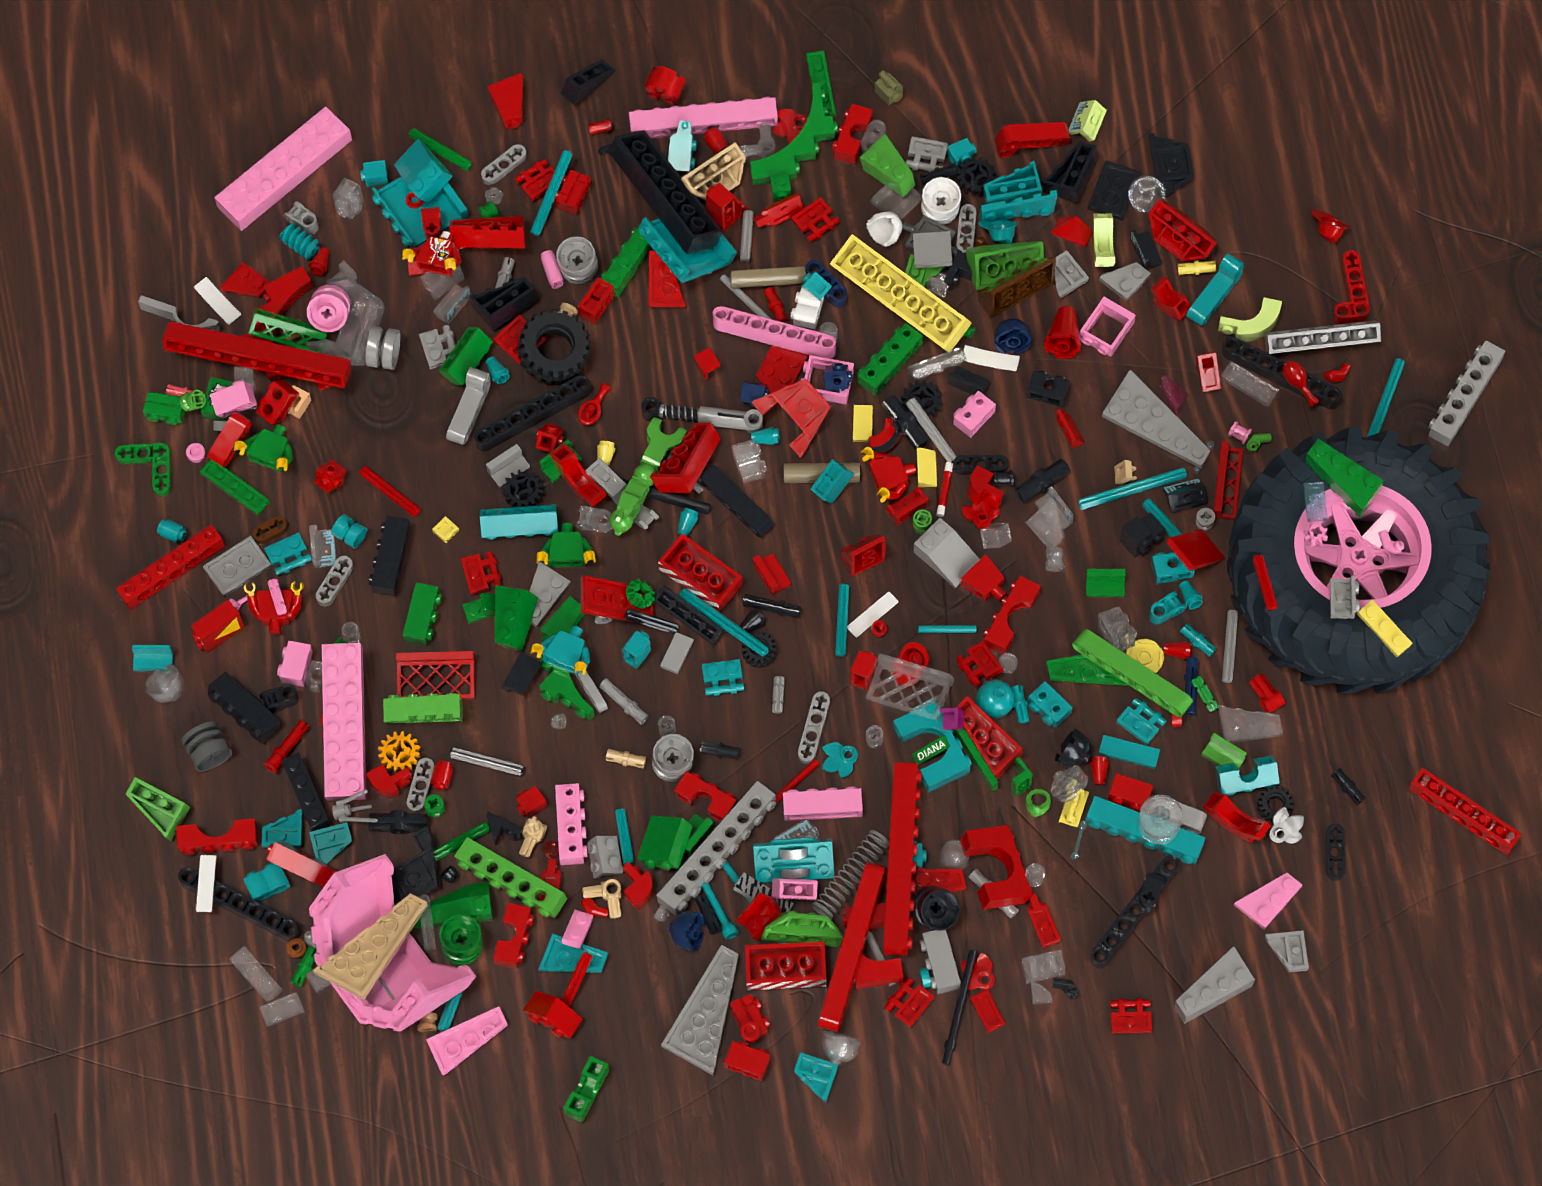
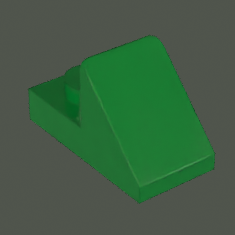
[462,593,495,624]

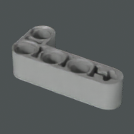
[446,367,491,445]

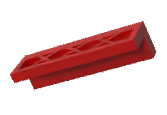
[1213,441,1243,520]

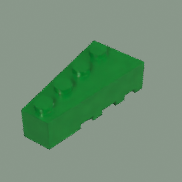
[1305,439,1384,519]

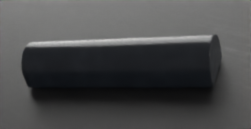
[653,585,725,645]

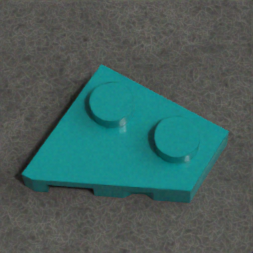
[794,1053,838,1102]

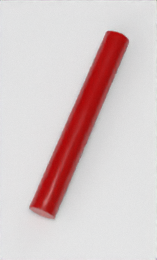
[776,759,820,803]

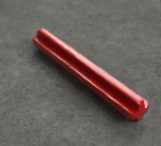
[360,466,421,517]

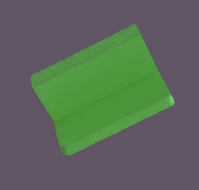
[1201,733,1247,770]

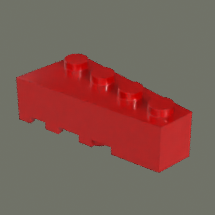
[449,215,526,249]
[650,423,721,493]
[955,696,1024,780]

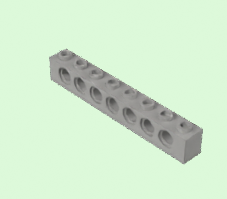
[657,781,776,916]

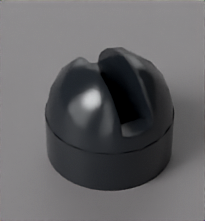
[441,865,458,883]

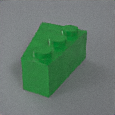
[494,585,538,652]

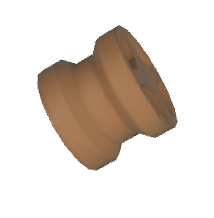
[417,1012,438,1033]

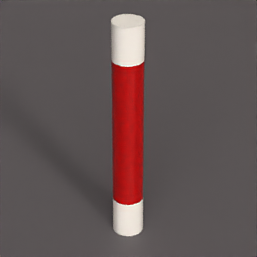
[936,462,953,517]

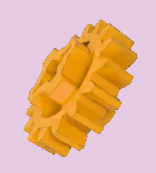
[378,731,421,774]

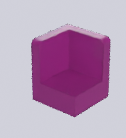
[939,708,964,730]

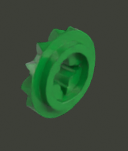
[626,578,655,609]

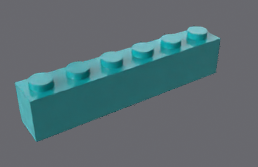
[1085,796,1206,864]

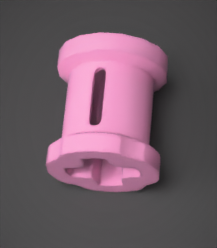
[1228,421,1253,445]

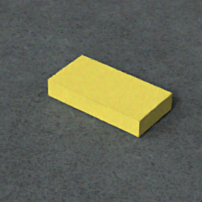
[853,405,873,442]

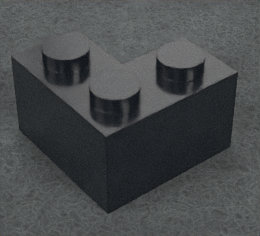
[1120,512,1165,558]

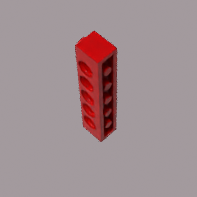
[116,524,225,610]
[1409,767,1522,856]

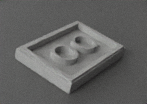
[203,535,272,597]

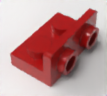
[737,892,782,941]

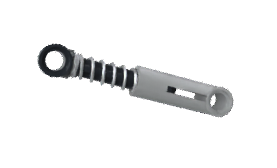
[641,397,763,433]

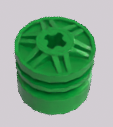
[439,914,483,965]

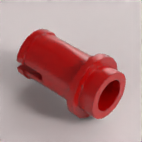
[588,118,612,135]

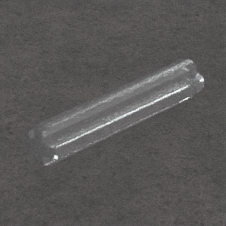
[418,894,436,952]

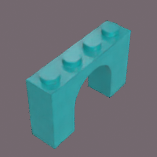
[893,701,972,793]

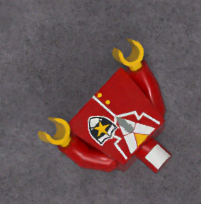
[402,231,462,276]

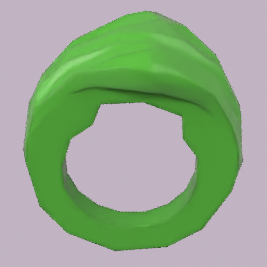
[1025,789,1051,817]

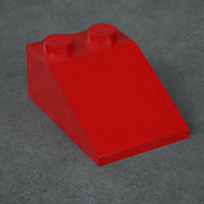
[840,535,885,577]

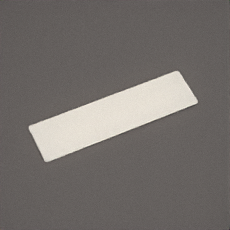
[847,592,899,637]
[196,855,216,912]

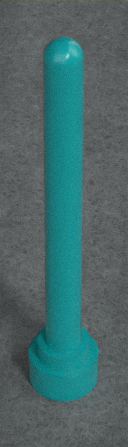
[688,856,739,940]

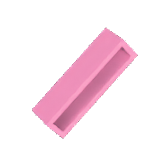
[783,787,862,821]

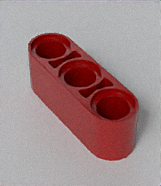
[207,411,252,468]

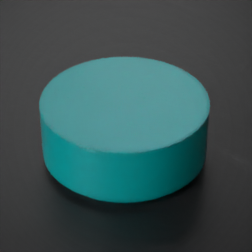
[919,967,931,988]

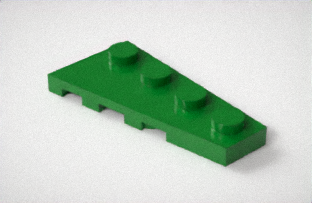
[1046,648,1129,686]

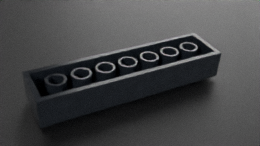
[609,130,723,254]

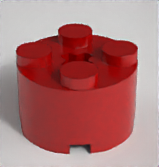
[644,66,686,106]

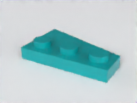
[538,934,608,973]

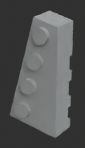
[1174,947,1255,1024]

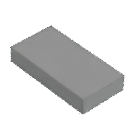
[660,632,694,674]

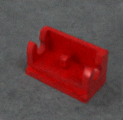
[885,486,929,526]

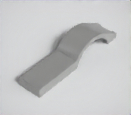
[138,295,221,332]
[585,458,659,531]

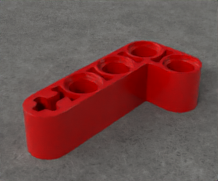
[994,122,1071,158]
[1332,250,1370,325]

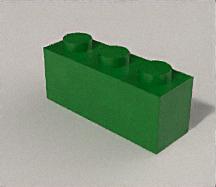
[438,327,493,386]
[403,583,442,646]

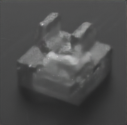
[927,273,947,298]

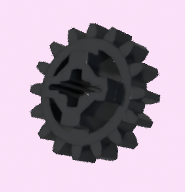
[956,157,996,196]
[902,379,942,417]
[503,469,544,507]

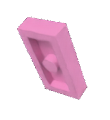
[562,910,593,949]

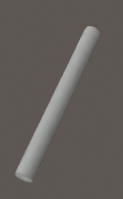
[720,274,771,319]

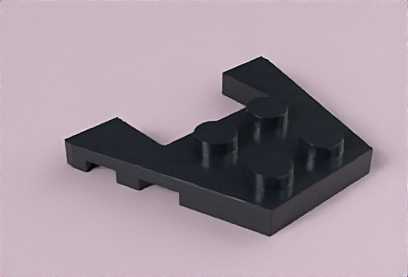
[372,826,440,901]

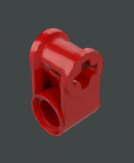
[421,207,442,240]

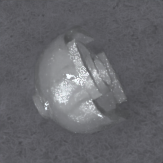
[1128,175,1165,213]
[145,665,184,703]
[821,1030,862,1065]

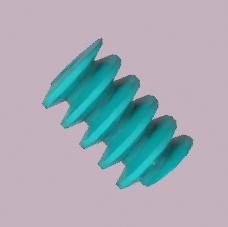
[279,222,319,261]

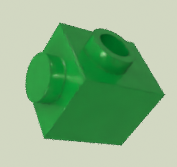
[770,173,791,202]

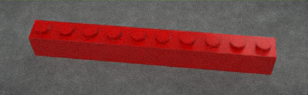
[163,321,351,389]
[883,762,921,955]

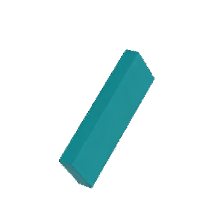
[1098,735,1160,769]

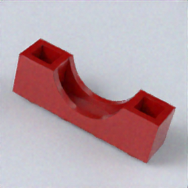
[983,575,1041,656]
[176,818,258,856]

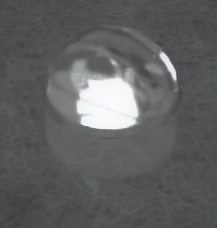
[550,714,567,729]
[653,904,670,922]

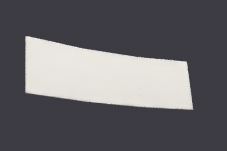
[194,277,242,324]
[962,345,1020,371]

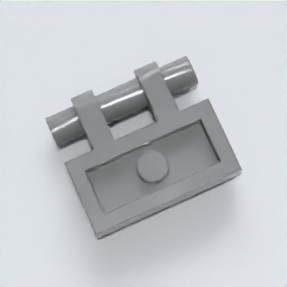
[906,137,948,172]
[419,325,456,369]

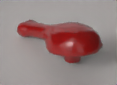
[1283,361,1319,407]
[578,383,611,426]

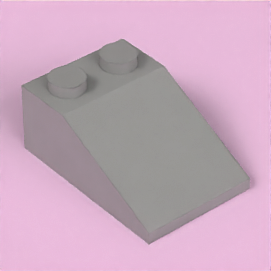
[914,518,980,588]

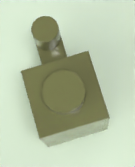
[875,70,903,106]

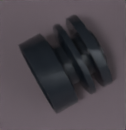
[912,885,961,931]

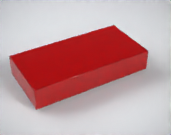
[970,989,1005,1034]

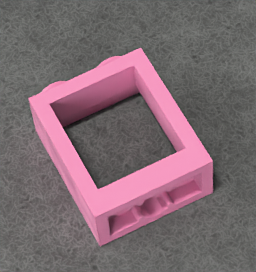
[1080,297,1136,357]
[800,355,854,405]

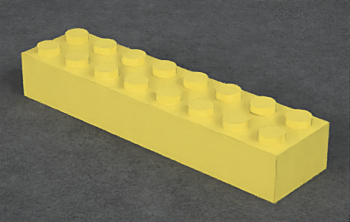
[830,234,972,353]

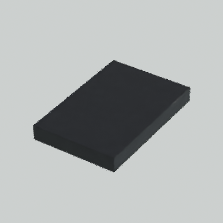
[1087,160,1141,221]

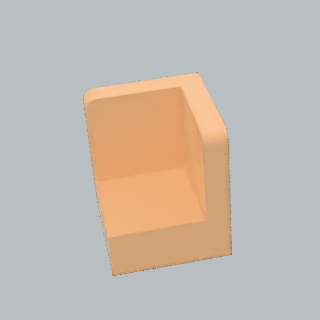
[288,385,311,419]

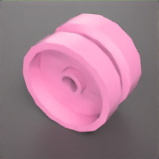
[307,285,351,332]

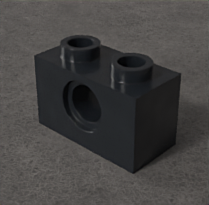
[1027,371,1070,408]

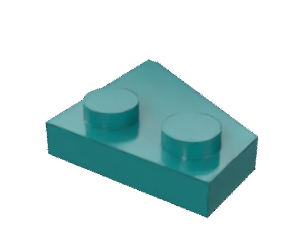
[262,809,303,848]
[309,822,352,864]

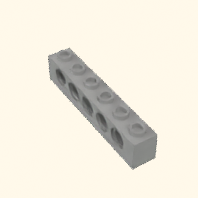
[1264,320,1381,354]
[1428,340,1505,447]

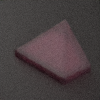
[1160,376,1188,416]

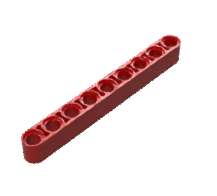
[818,862,886,1032]

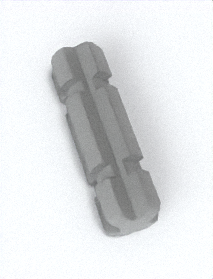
[772,676,784,714]

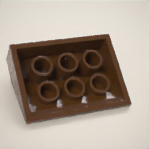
[979,257,1056,318]

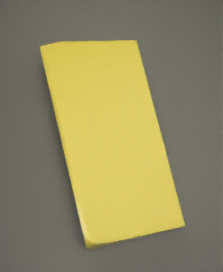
[917,448,937,487]

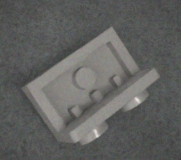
[1329,575,1360,619]
[587,836,623,879]

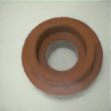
[286,938,306,958]

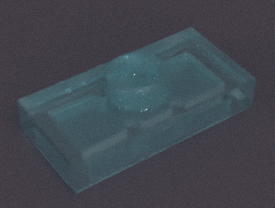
[1303,482,1328,522]

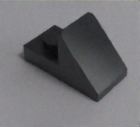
[943,250,972,291]
[486,812,523,845]

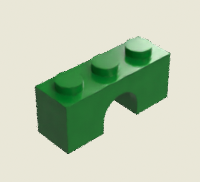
[563,1056,609,1123]

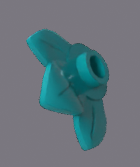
[822,742,858,778]

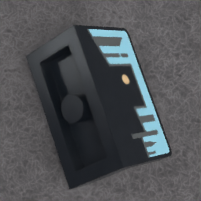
[1130,230,1162,270]
[1163,478,1208,513]

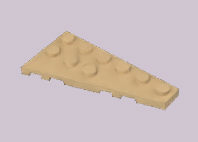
[313,894,428,999]

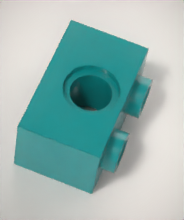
[1151,552,1195,584]

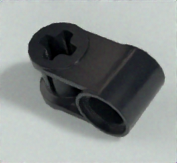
[260,684,299,714]
[1138,871,1166,912]

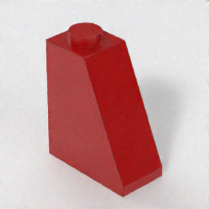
[487,73,524,130]

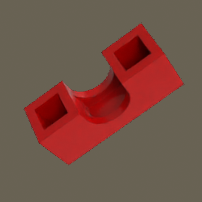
[832,104,873,165]
[674,771,737,823]
[493,903,534,969]

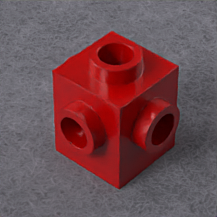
[536,424,564,453]
[314,460,346,494]

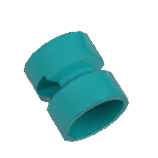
[331,514,367,549]

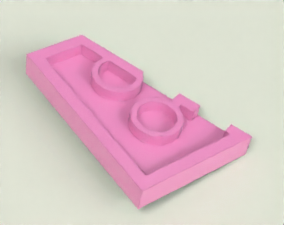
[1234,873,1302,930]

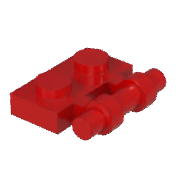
[514,158,555,202]
[791,197,840,243]
[461,552,502,595]
[956,641,1003,687]
[884,977,935,1028]
[1110,998,1152,1034]

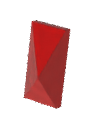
[1051,216,1093,248]

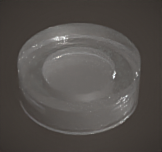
[998,653,1018,673]

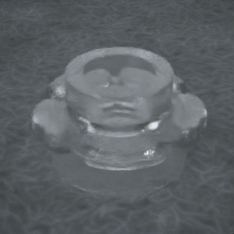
[485,187,503,205]

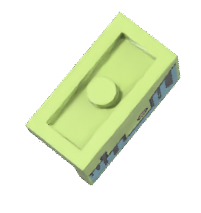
[1069,100,1107,141]

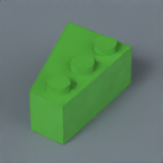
[126,777,190,841]

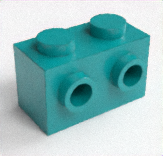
[1028,682,1073,729]

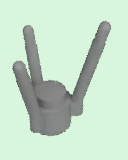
[332,790,378,823]

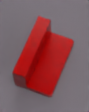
[753,554,791,595]

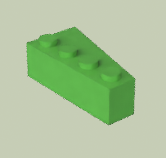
[383,693,463,724]

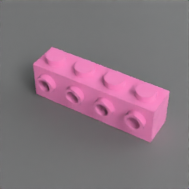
[555,783,587,865]

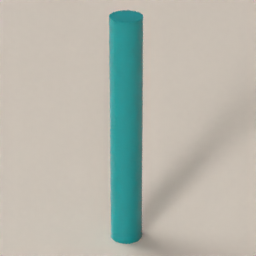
[918,625,976,633]

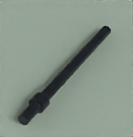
[942,950,977,1066]

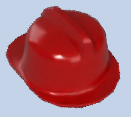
[1311,210,1350,243]
[893,642,929,687]

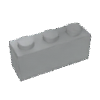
[919,930,961,995]

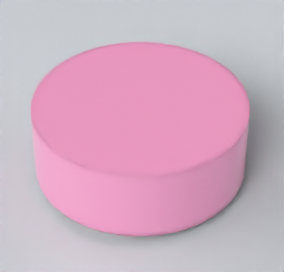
[186,443,206,463]

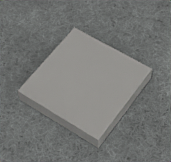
[913,231,952,268]

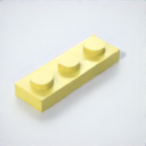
[1357,600,1412,657]

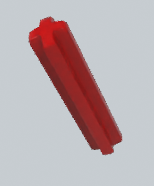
[1253,555,1277,611]
[561,952,592,1007]

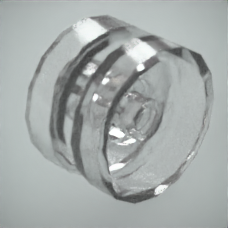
[1138,795,1183,844]

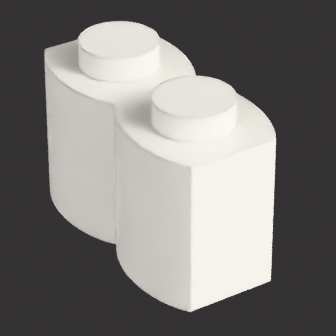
[791,287,824,329]

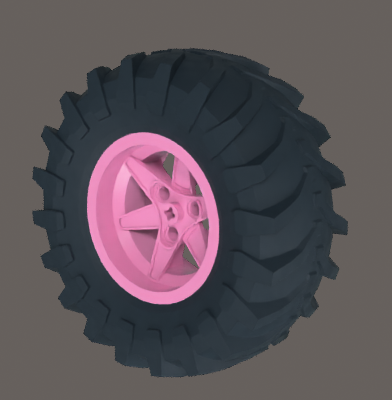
[1227,427,1491,694]

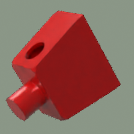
[960,554,1007,602]

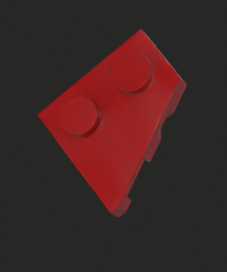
[220,262,270,299]

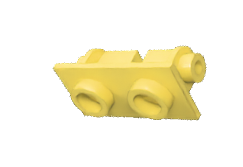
[1059,785,1089,828]

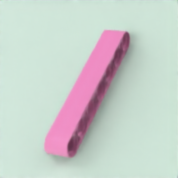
[713,306,836,359]

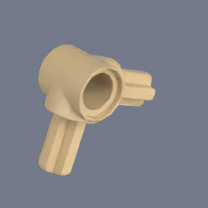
[519,816,547,858]
[582,879,622,918]

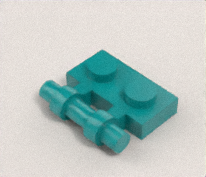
[264,533,312,576]
[702,659,744,696]
[1116,698,1167,745]

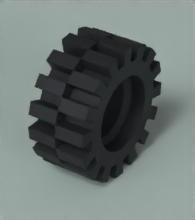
[742,630,777,668]
[1257,785,1294,823]

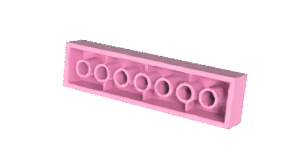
[214,107,352,231]
[322,643,366,801]

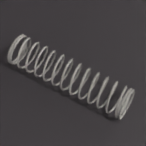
[812,830,890,920]

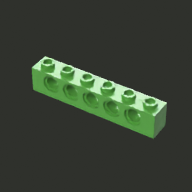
[454,837,567,918]

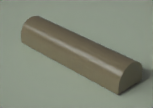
[729,266,806,288]
[784,462,860,483]

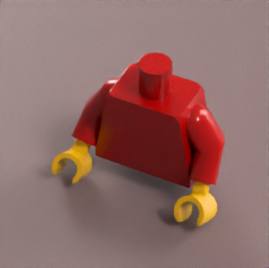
[861,447,916,503]
[244,581,304,635]

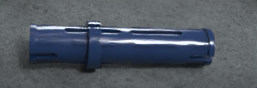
[1184,657,1199,716]

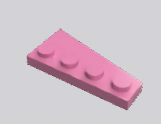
[426,1006,508,1076]

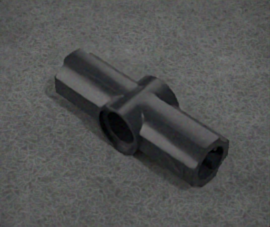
[881,395,929,449]
[1015,459,1071,503]
[368,810,429,834]

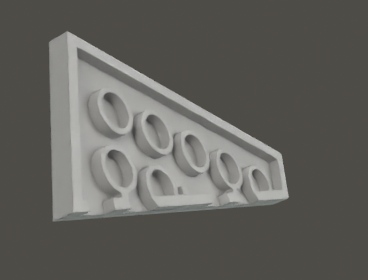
[1102,370,1211,469]
[661,945,739,1075]

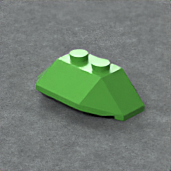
[761,911,843,947]

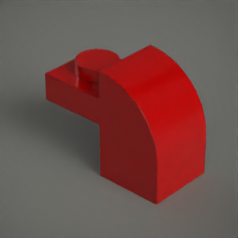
[1151,276,1191,320]
[967,465,1004,509]
[366,764,413,798]
[623,862,653,910]

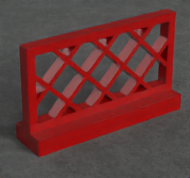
[396,651,475,699]

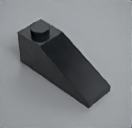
[561,59,615,105]

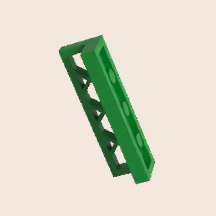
[248,308,327,353]

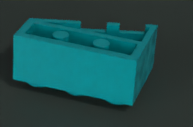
[984,161,1042,204]

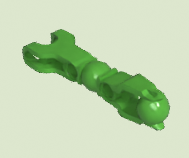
[609,417,688,536]

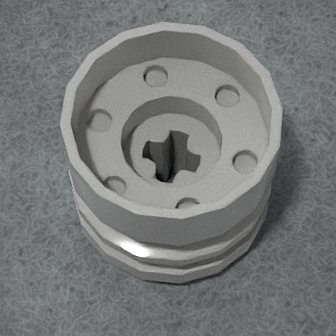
[556,236,598,284]
[652,734,694,783]

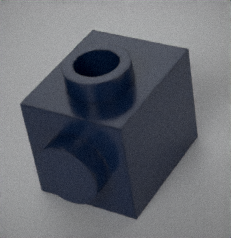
[740,381,770,407]

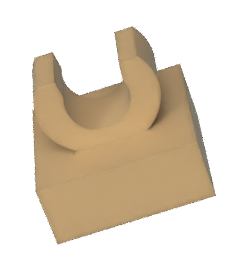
[1114,460,1137,485]

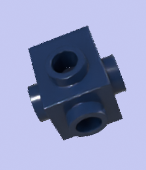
[824,363,852,392]

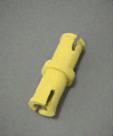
[1178,261,1216,275]

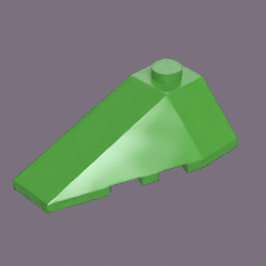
[966,241,1044,290]

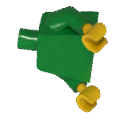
[233,424,293,473]
[536,523,596,568]

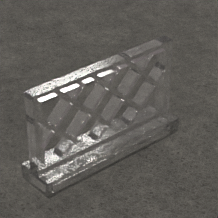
[866,653,955,721]

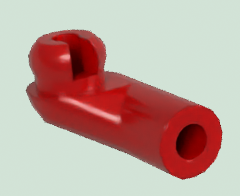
[1324,363,1351,382]
[581,898,608,918]

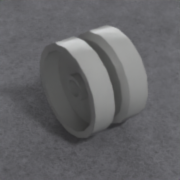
[366,326,400,370]

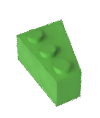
[860,134,915,197]

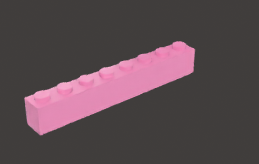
[629,97,778,138]

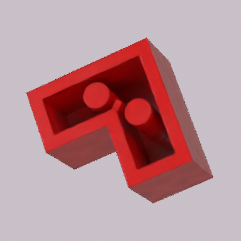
[523,991,583,1039]

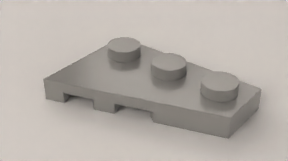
[529,561,571,628]

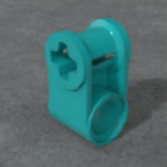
[1149,591,1187,625]

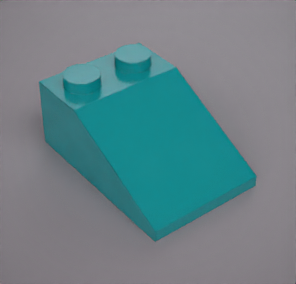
[394,138,453,203]

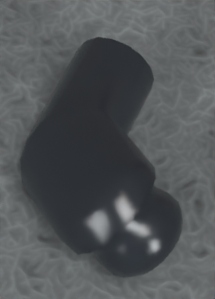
[1053,978,1079,999]

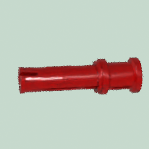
[263,720,309,774]

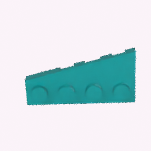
[979,190,1057,221]

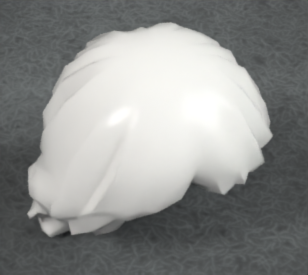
[866,211,903,247]

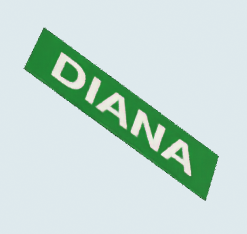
[912,735,950,765]

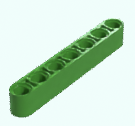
[1072,629,1193,717]

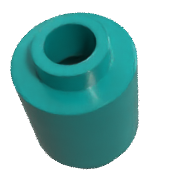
[157,519,187,544]

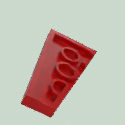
[883,868,967,899]

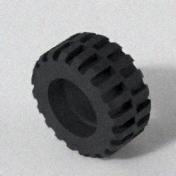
[518,309,591,385]

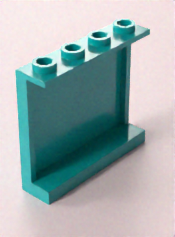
[371,177,469,248]
[638,217,737,283]

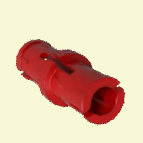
[763,287,788,323]

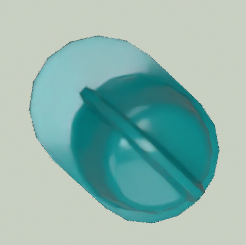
[978,218,1018,244]

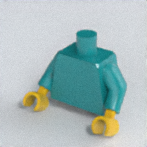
[530,626,590,675]

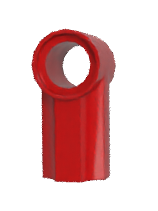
[1249,674,1285,714]

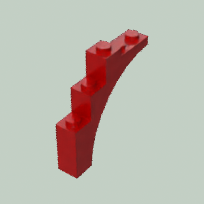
[241,266,313,381]

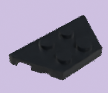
[1149,133,1194,199]

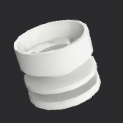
[921,177,961,225]

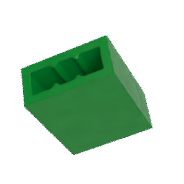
[637,816,693,870]

